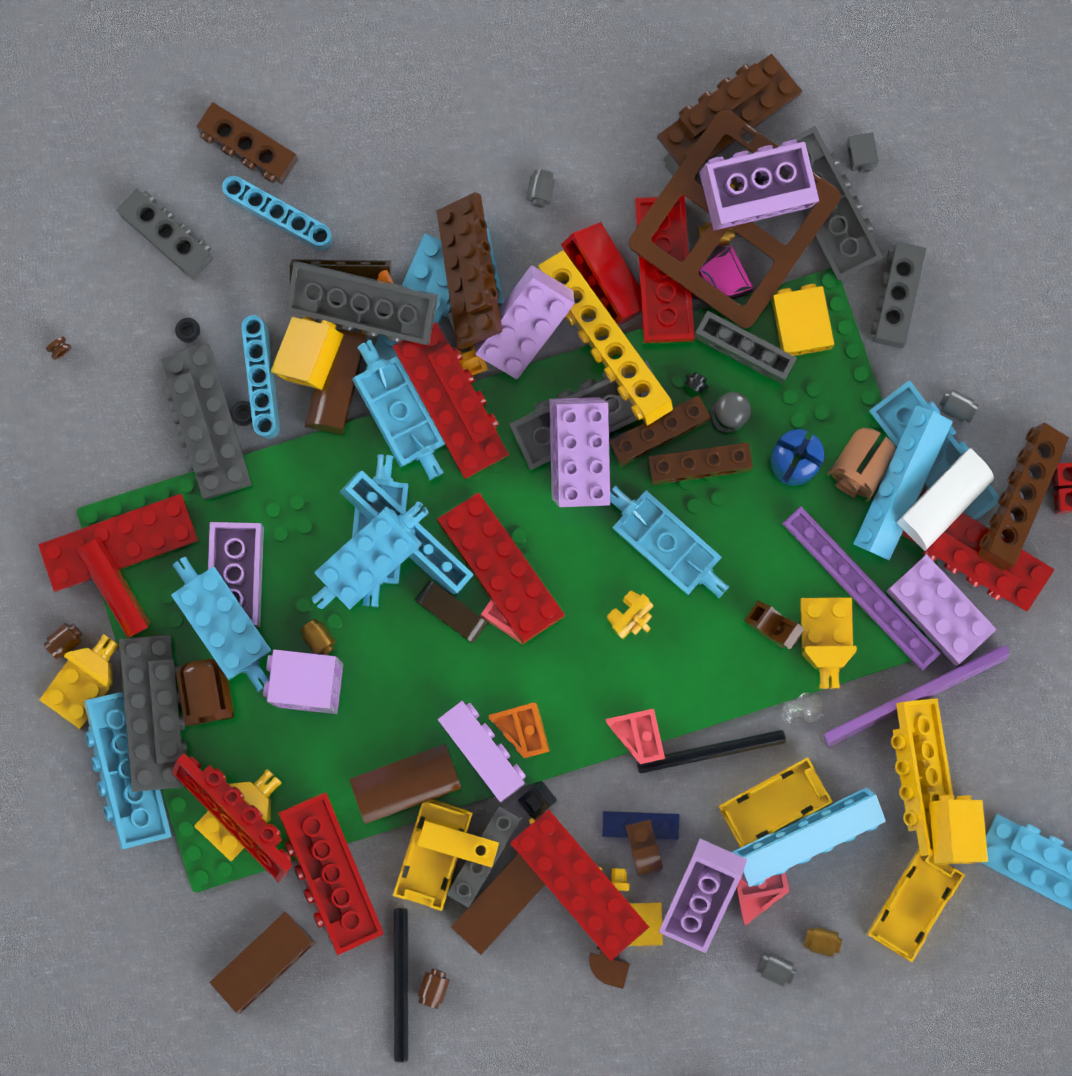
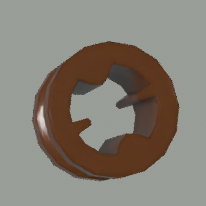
[46,336,72,360]

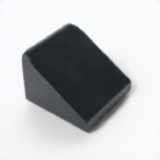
[518,781,557,819]

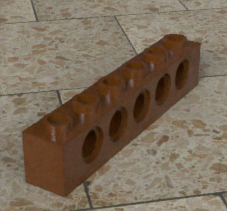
[978,422,1069,571]

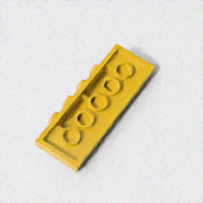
[891,698,953,856]

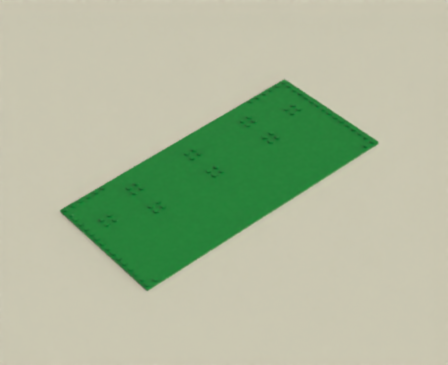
[77,268,941,893]

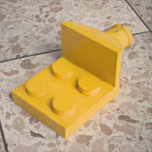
[800,598,857,689]
[39,634,119,730]
[194,769,282,861]

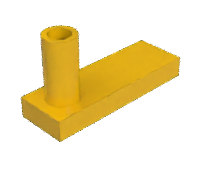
[417,821,499,867]

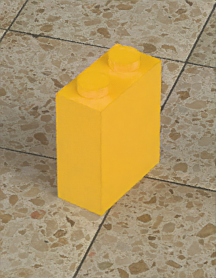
[771,284,834,356]
[270,316,343,390]
[929,795,988,864]

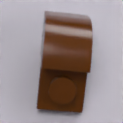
[744,601,804,649]
[625,819,663,876]
[589,946,630,989]

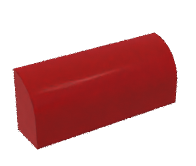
[561,222,642,326]
[75,536,151,637]

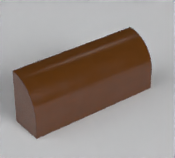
[305,329,366,435]
[349,744,462,824]
[451,853,545,955]
[209,912,316,1014]

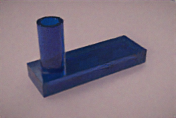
[602,811,679,840]

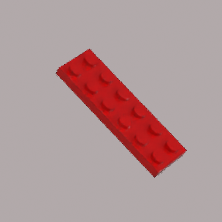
[634,196,694,343]
[437,492,565,644]
[38,494,199,593]
[510,809,650,961]

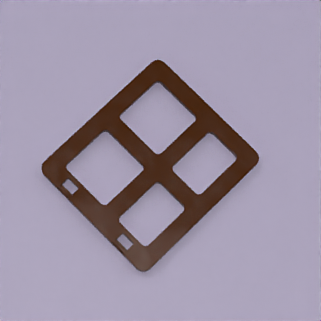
[628,110,841,329]

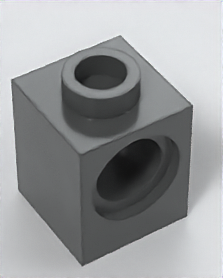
[846,132,879,173]

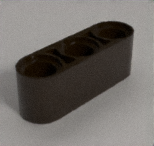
[414,580,488,644]

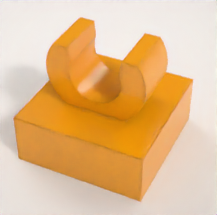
[459,345,488,376]

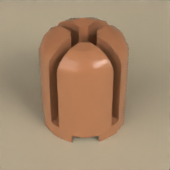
[828,428,896,502]

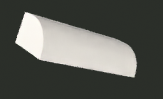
[896,448,994,551]

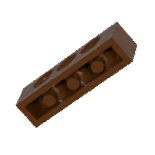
[196,102,298,184]
[609,395,710,468]
[648,442,753,486]

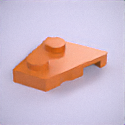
[488,702,550,758]

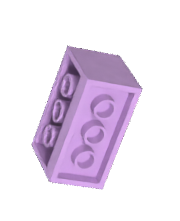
[699,139,819,230]
[549,397,610,507]
[263,650,343,714]

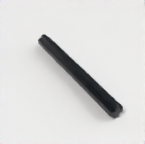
[637,730,786,773]
[394,908,408,1062]

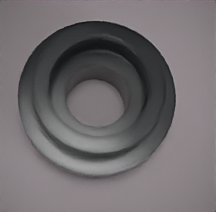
[175,318,200,343]
[685,372,709,393]
[231,401,252,426]

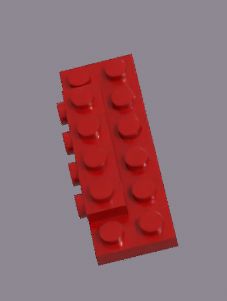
[393,322,509,479]
[902,489,1055,612]
[172,753,293,883]
[278,792,384,955]

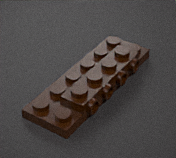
[657,54,802,166]
[436,192,503,349]

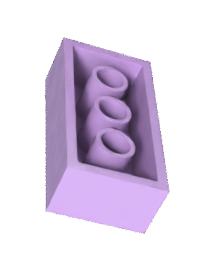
[475,265,575,379]
[208,522,264,627]
[886,555,997,666]
[438,701,526,803]
[659,839,748,953]

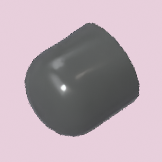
[710,392,751,433]

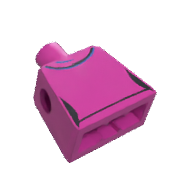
[692,246,753,300]

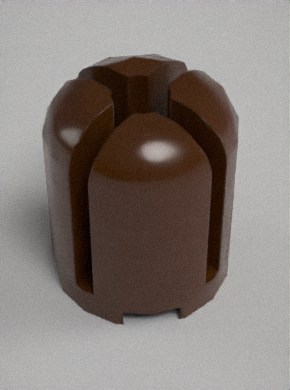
[176,658,234,726]

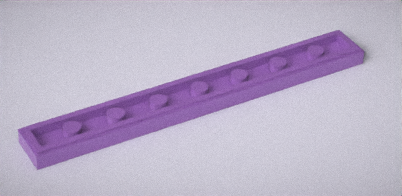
[782,506,941,671]
[824,645,1010,748]

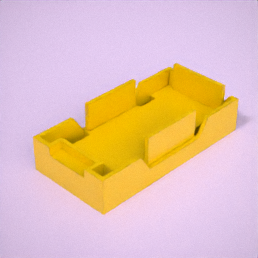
[717,757,832,848]
[393,799,473,911]
[866,848,965,962]

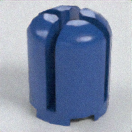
[770,429,825,486]

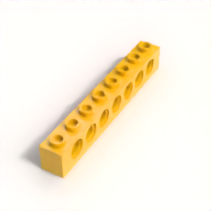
[538,250,673,426]

